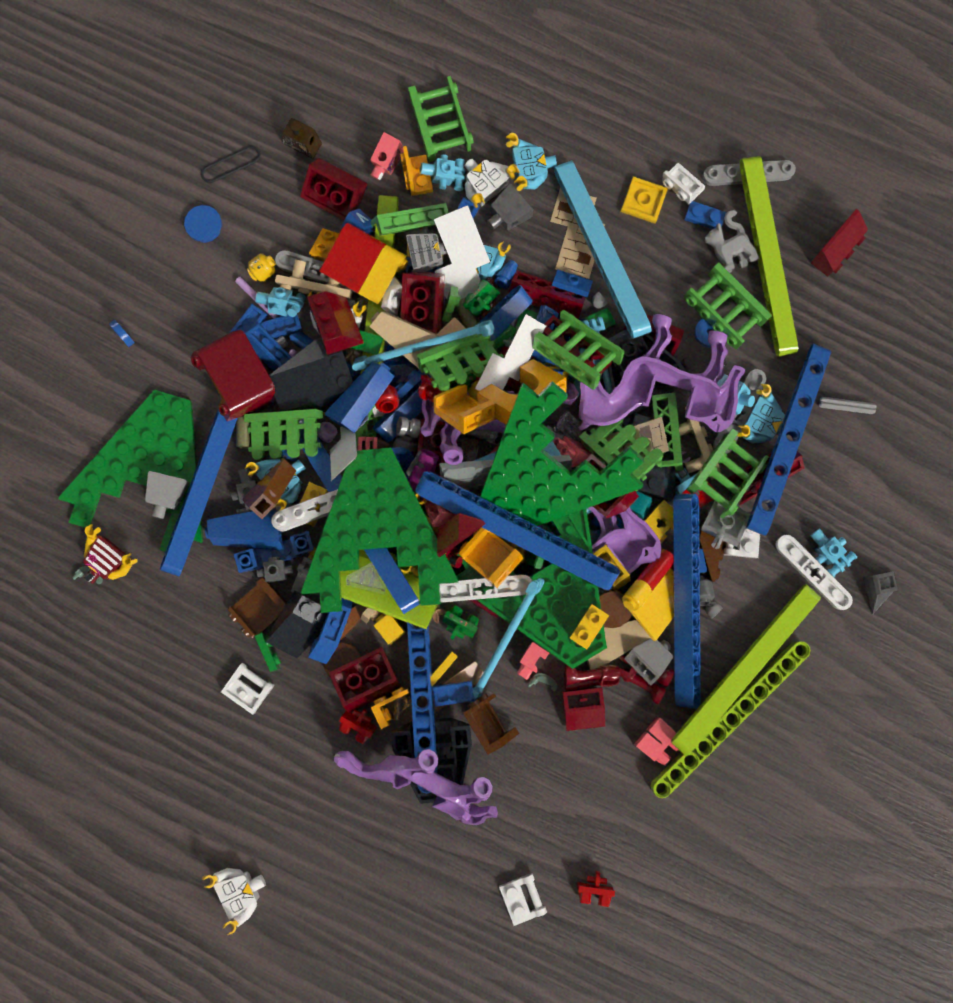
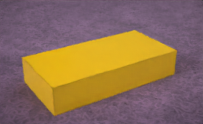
[430,652,458,686]

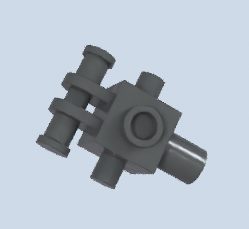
[231,468,258,514]
[257,557,294,582]

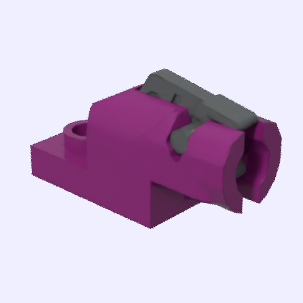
[406,449,439,512]

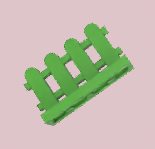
[417,334,504,391]
[244,409,323,460]
[579,419,663,491]

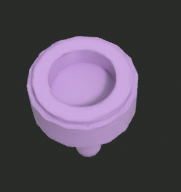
[317,422,337,443]

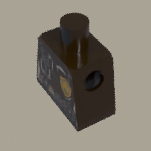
[282,118,322,159]

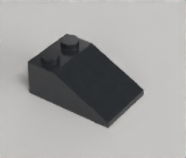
[265,590,327,659]

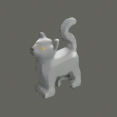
[704,210,759,273]

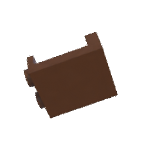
[227,577,287,638]
[463,693,519,755]

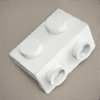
[662,163,705,204]

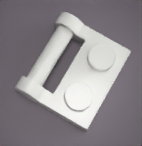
[724,529,760,558]
[221,663,274,715]
[499,873,547,926]

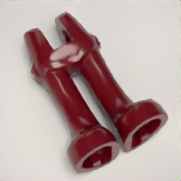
[619,655,675,704]
[564,664,621,691]

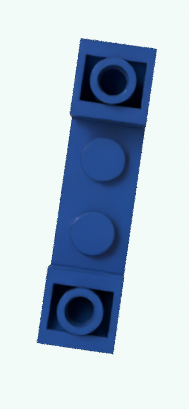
[234,531,314,573]
[308,598,352,664]

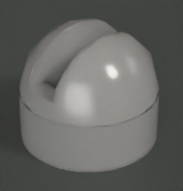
[592,292,608,308]
[705,602,723,618]

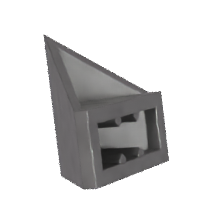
[863,572,898,615]

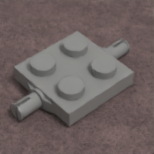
[701,499,750,549]

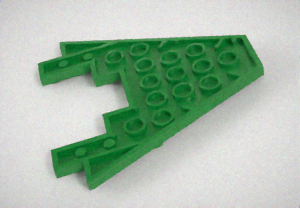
[480,381,644,526]
[58,390,203,552]
[301,448,459,613]
[456,509,607,669]

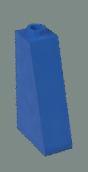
[324,362,394,433]
[205,507,283,550]

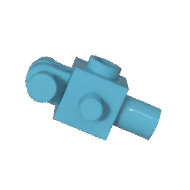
[420,155,465,191]
[256,287,306,317]
[810,529,857,577]

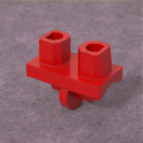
[418,375,452,403]
[339,708,377,744]
[577,871,615,907]

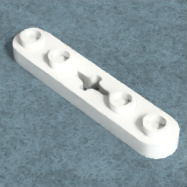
[272,489,338,531]
[776,535,853,610]
[440,575,532,602]

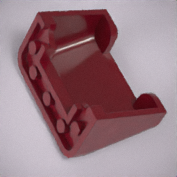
[190,330,275,421]

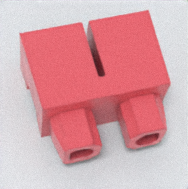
[553,436,591,467]
[517,641,549,680]
[634,716,679,766]

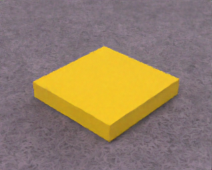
[621,176,668,224]

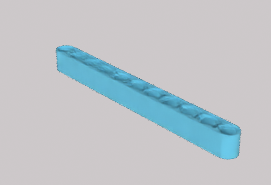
[554,160,651,339]

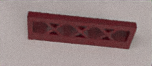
[508,270,586,319]
[542,315,612,376]
[727,451,804,506]

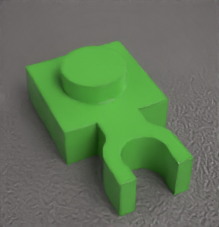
[442,286,461,322]

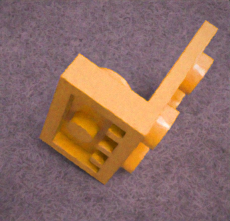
[400,146,433,196]
[371,687,410,729]

